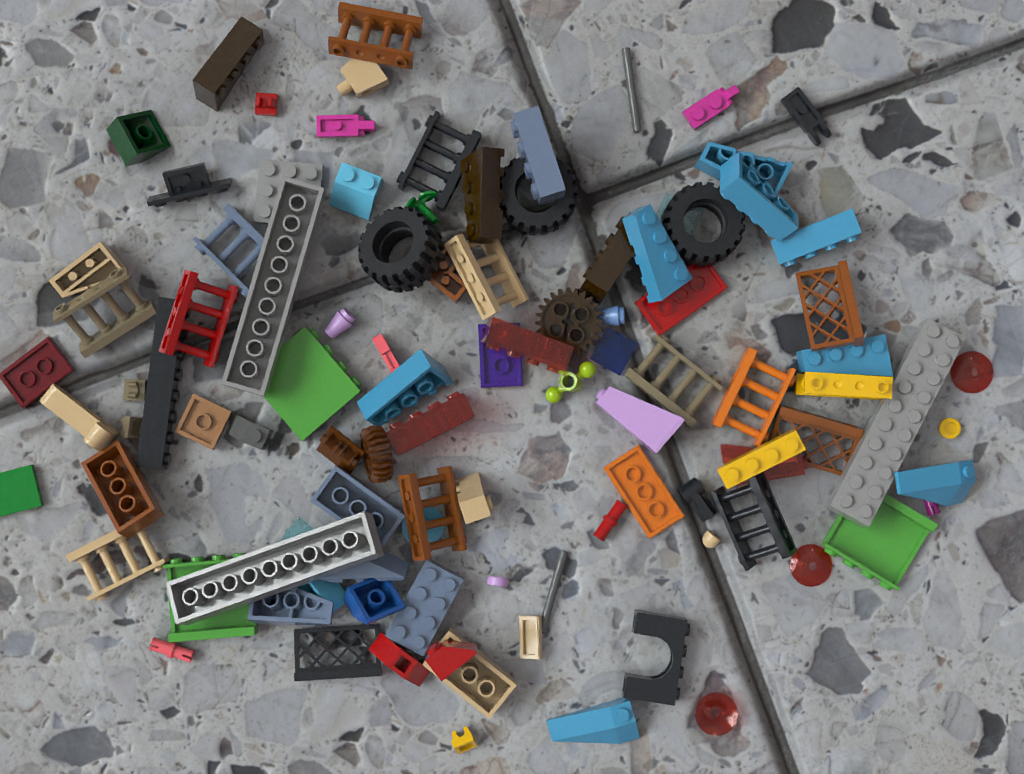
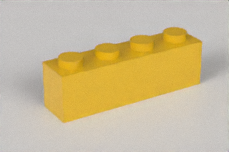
[716,429,806,489]

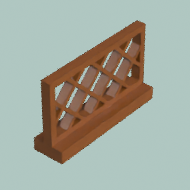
[795,260,864,352]
[768,404,864,475]

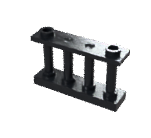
[396,111,482,212]
[711,472,798,571]

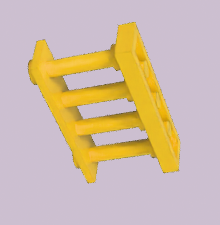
[794,372,893,400]

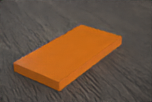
[603,445,685,539]

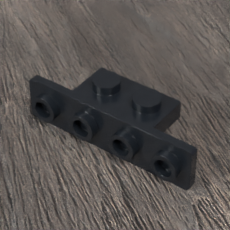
[147,162,232,207]

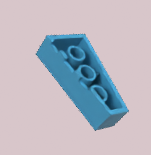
[694,142,793,197]
[622,204,692,303]
[770,209,862,267]
[796,334,893,377]

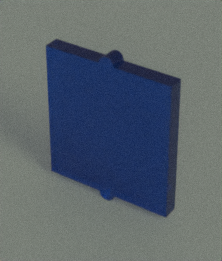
[590,327,638,376]

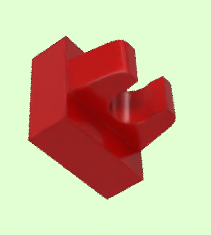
[254,92,278,117]

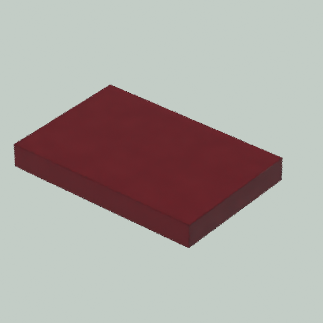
[0,336,76,409]

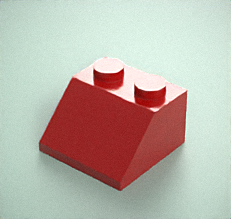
[425,640,478,681]

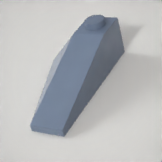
[319,551,410,583]
[247,587,334,625]

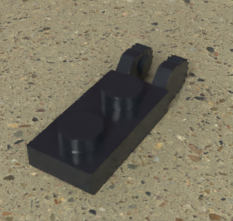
[780,87,832,146]

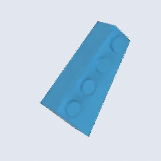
[720,151,799,242]
[357,349,453,426]

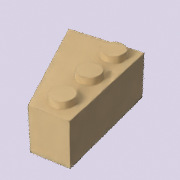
[49,241,131,298]
[454,472,494,524]

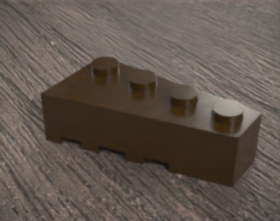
[192,16,264,112]

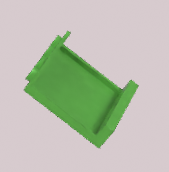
[264,327,363,441]
[820,493,938,591]
[163,553,258,642]

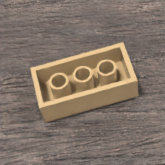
[422,627,517,719]

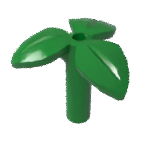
[405,191,439,225]

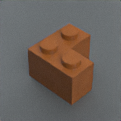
[427,247,467,304]

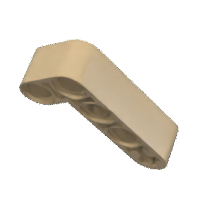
[39,383,119,451]

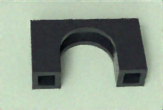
[622,609,690,706]

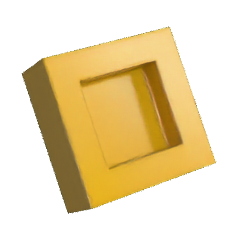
[451,726,478,755]

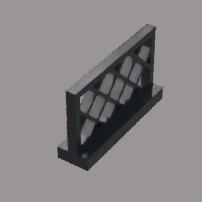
[294,624,382,681]

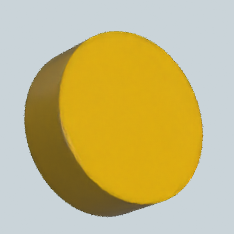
[938,418,961,439]

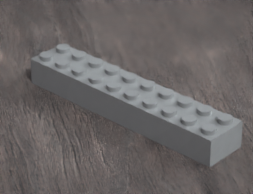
[221,176,326,397]
[825,318,966,528]
[166,511,384,626]

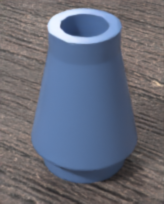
[598,305,625,326]

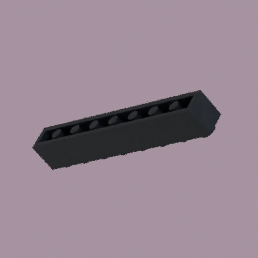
[136,297,191,470]

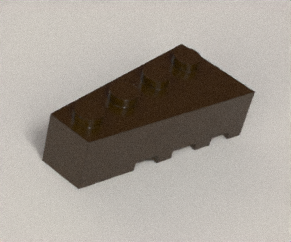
[460,147,505,244]
[579,212,634,305]

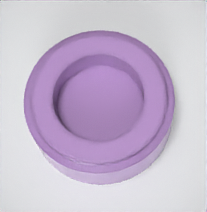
[487,576,509,587]

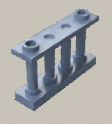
[193,203,264,298]

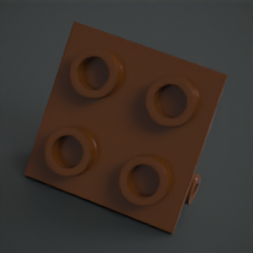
[316,425,365,474]

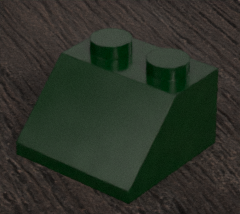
[106,110,171,166]

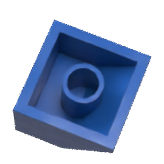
[343,578,406,625]

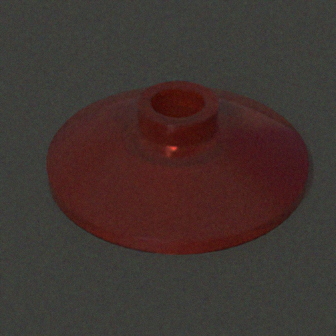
[950,351,993,393]
[789,544,832,587]
[695,692,738,736]

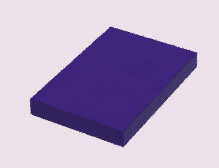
[478,322,523,388]

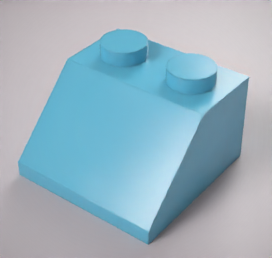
[329,162,384,221]
[297,579,346,627]

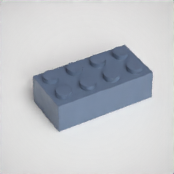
[510,106,566,205]
[310,465,405,549]
[385,559,465,656]

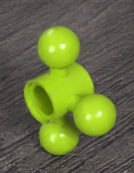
[545,357,596,403]

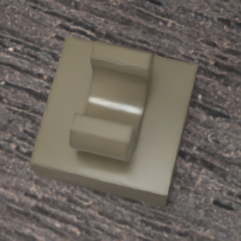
[123,379,148,401]
[119,416,142,439]

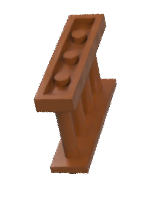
[328,2,423,70]
[398,465,467,561]

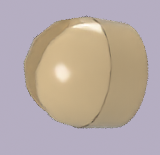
[702,530,721,548]

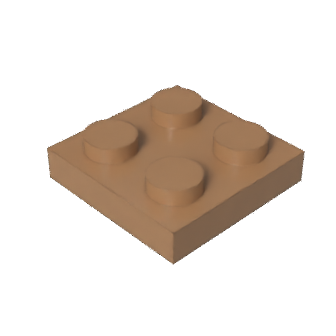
[174,393,233,450]

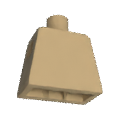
[336,58,389,98]

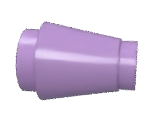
[325,308,356,339]

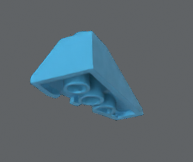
[894,460,976,506]
[546,697,640,744]

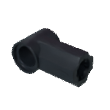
[677,477,717,522]

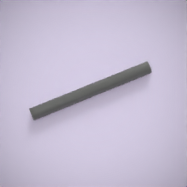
[622,47,642,132]
[542,550,568,634]

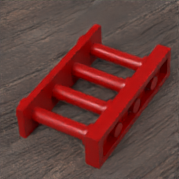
[159,270,239,368]

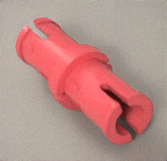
[149,637,195,663]

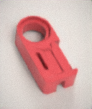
[372,333,400,373]

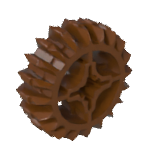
[360,425,394,483]

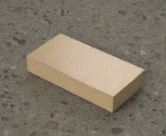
[519,615,543,660]

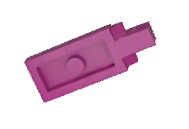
[682,85,740,130]
[316,114,376,138]

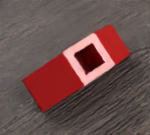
[368,632,431,687]

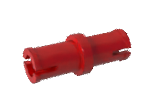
[593,500,628,542]

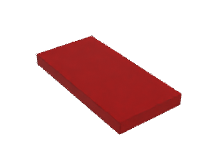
[635,264,728,337]

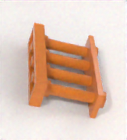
[710,347,796,447]

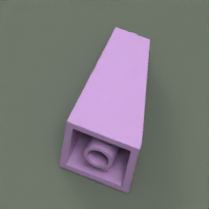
[595,387,685,453]

